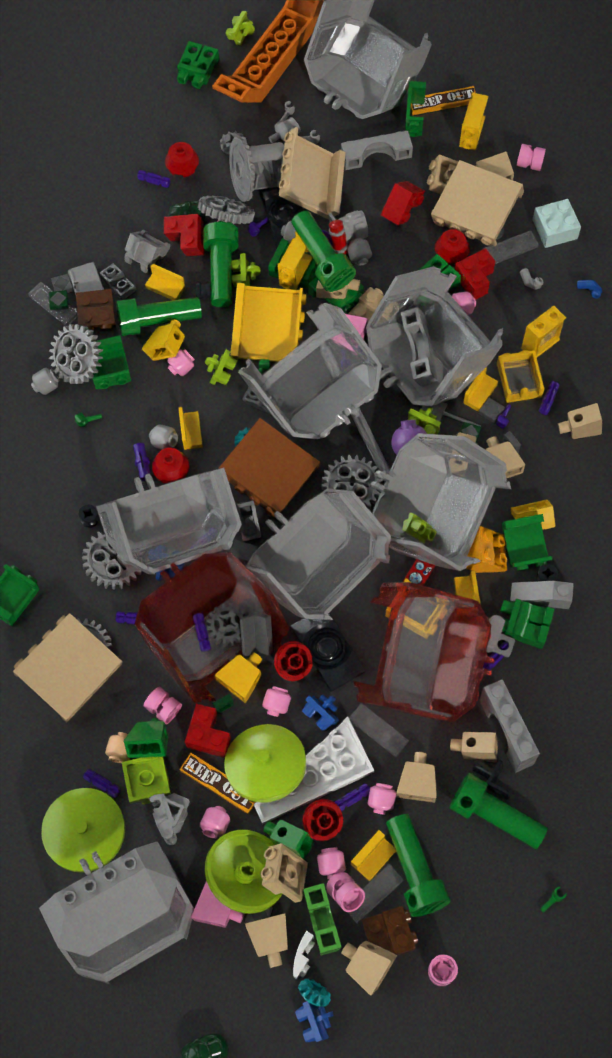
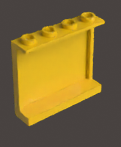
[231,283,306,362]

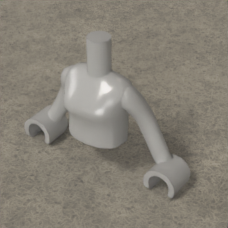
[269,101,320,144]

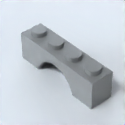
[341,131,413,170]
[401,307,438,386]

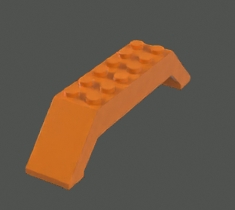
[212,0,324,103]

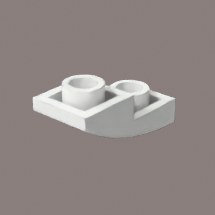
[293,931,315,979]

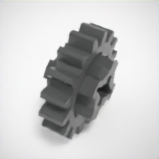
[206,603,246,647]

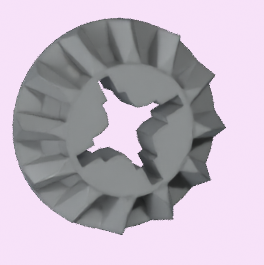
[220,130,247,154]

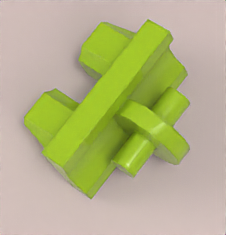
[226,11,255,45]
[232,253,261,287]
[205,349,238,385]
[408,407,441,435]
[401,512,437,544]

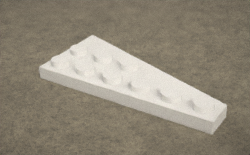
[254,716,374,825]

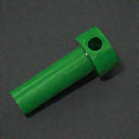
[291,211,356,292]
[203,222,238,307]
[116,297,202,337]
[449,772,548,850]
[386,814,451,917]

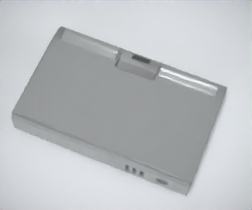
[68,262,104,295]

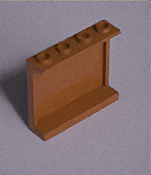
[219,418,320,517]

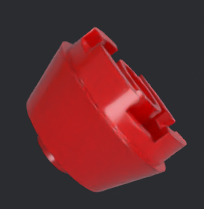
[165,142,199,177]
[435,229,470,266]
[152,448,189,484]
[274,641,313,681]
[303,799,343,841]

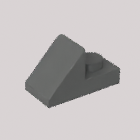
[236,500,261,541]

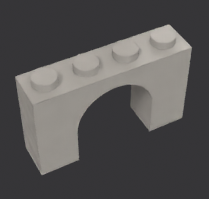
[479,679,540,773]

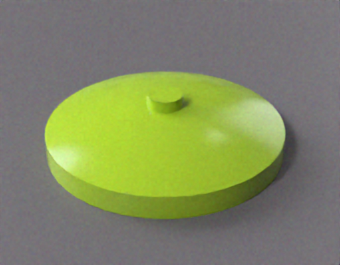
[224,724,307,803]
[41,788,125,872]
[205,830,282,914]

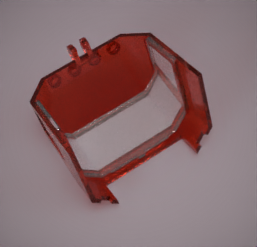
[134,552,289,703]
[353,582,495,722]

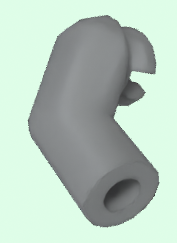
[520,268,544,290]

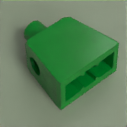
[123,718,168,758]
[263,820,314,860]

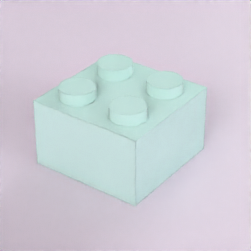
[532,199,581,248]

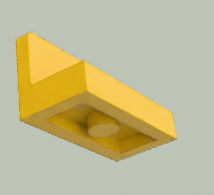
[145,264,185,300]
[463,367,498,412]
[179,407,203,450]
[511,500,555,530]
[454,570,481,617]
[351,830,396,881]

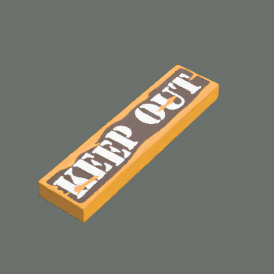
[410,86,476,115]
[179,753,256,814]

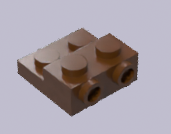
[76,289,116,331]
[361,906,418,955]

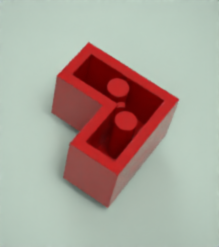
[381,181,425,225]
[164,214,204,256]
[455,248,495,300]
[185,704,231,758]

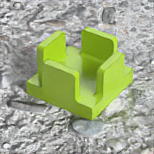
[122,757,171,804]

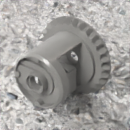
[229,137,284,202]

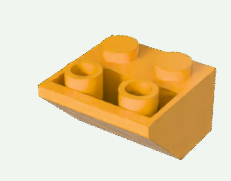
[465,526,507,573]

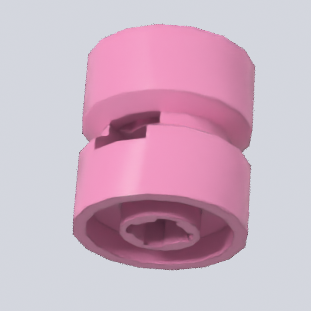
[517,143,546,171]
[143,687,182,724]
[326,872,365,912]
[428,955,458,986]

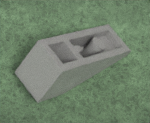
[510,581,573,609]

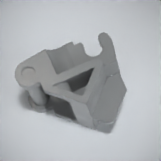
[125,230,170,273]
[149,793,190,845]

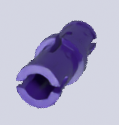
[133,443,150,481]

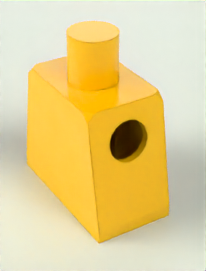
[142,319,185,361]
[215,652,262,703]

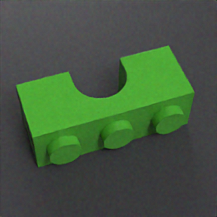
[303,883,341,956]

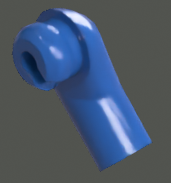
[577,280,602,298]

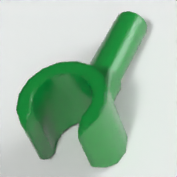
[259,359,270,374]
[75,413,102,427]
[540,887,567,913]

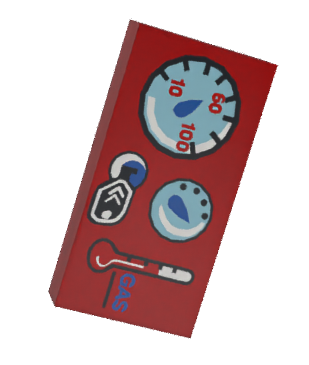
[403,559,436,588]

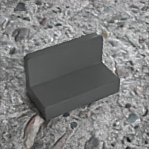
[213,539,257,567]
[240,612,273,657]

